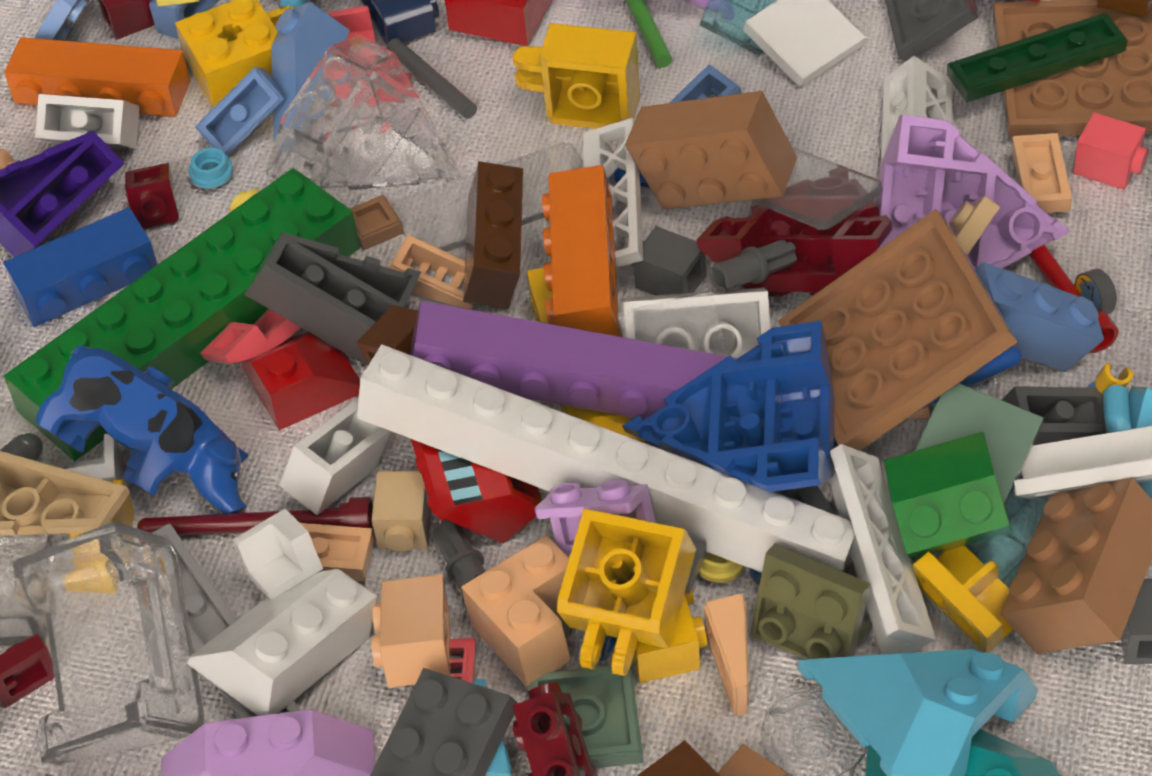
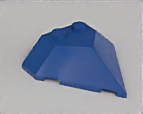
[622,321,834,492]

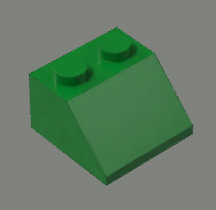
[883,432,1013,560]

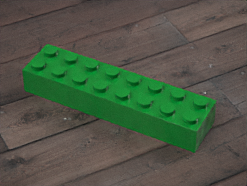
[3,168,360,462]

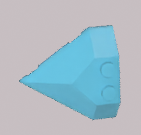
[797,649,1038,776]

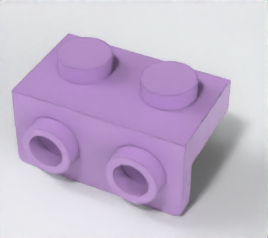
[535,480,656,555]

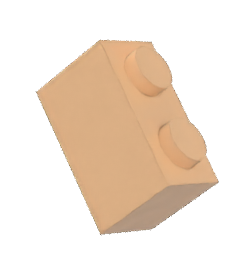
[371,574,451,688]

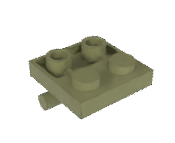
[750,543,872,659]

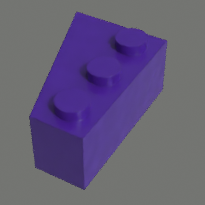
[0,131,125,257]

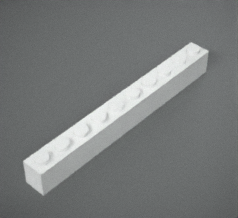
[357,344,855,573]

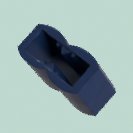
[361,0,439,45]

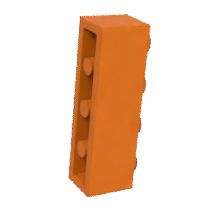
[4,37,190,117]
[542,165,620,337]

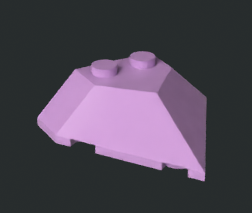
[875,115,1071,269]
[161,709,376,776]

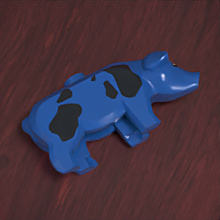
[36,345,247,514]

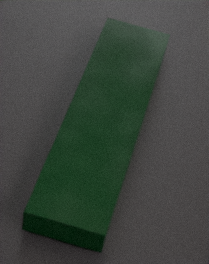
[946,13,1127,103]

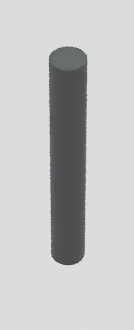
[387,38,477,119]

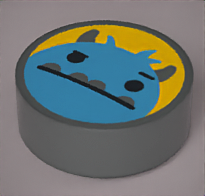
[1074,268,1117,314]

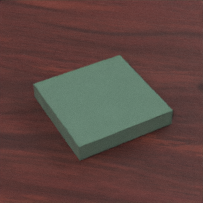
[914,383,1044,505]
[528,665,644,770]

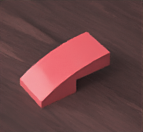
[200,309,301,364]

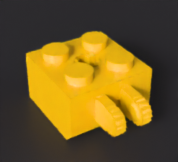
[175,0,294,108]
[512,23,640,129]
[557,509,696,676]

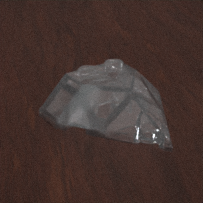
[266,35,463,190]

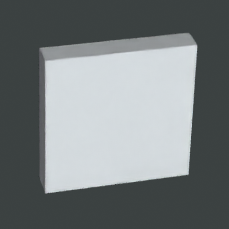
[743,0,866,88]

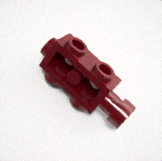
[512,682,598,776]

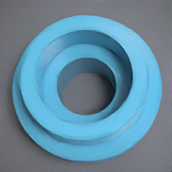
[188,147,233,188]

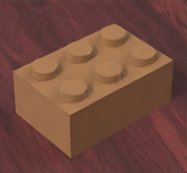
[625,91,797,210]
[1000,477,1152,654]

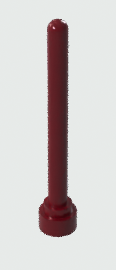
[137,496,374,537]

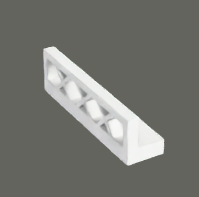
[881,56,953,162]
[583,118,643,291]
[1014,426,1152,499]
[828,444,936,654]

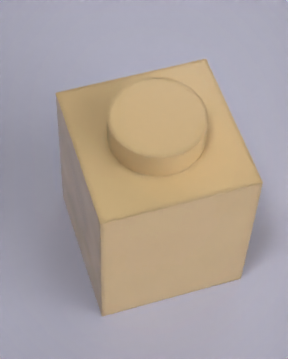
[372,471,431,552]

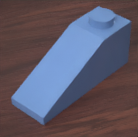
[271,1,350,146]

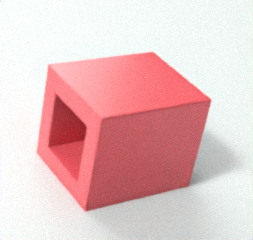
[1073,112,1149,190]

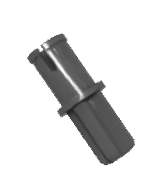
[709,240,797,293]
[433,520,486,591]

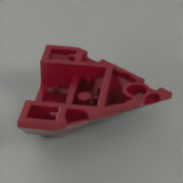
[697,170,892,297]

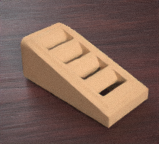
[389,234,475,310]
[704,594,749,716]

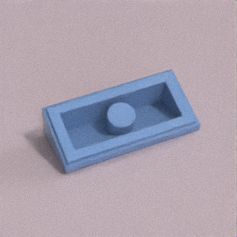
[195,67,286,156]

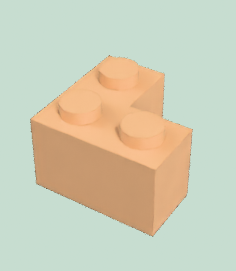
[461,535,571,688]

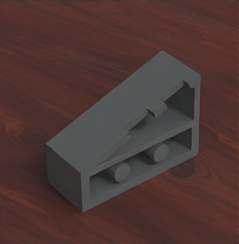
[245,232,421,366]

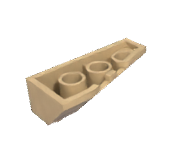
[0,451,130,536]

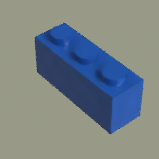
[3,207,158,327]

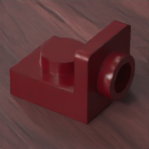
[125,163,179,229]
[0,633,59,708]

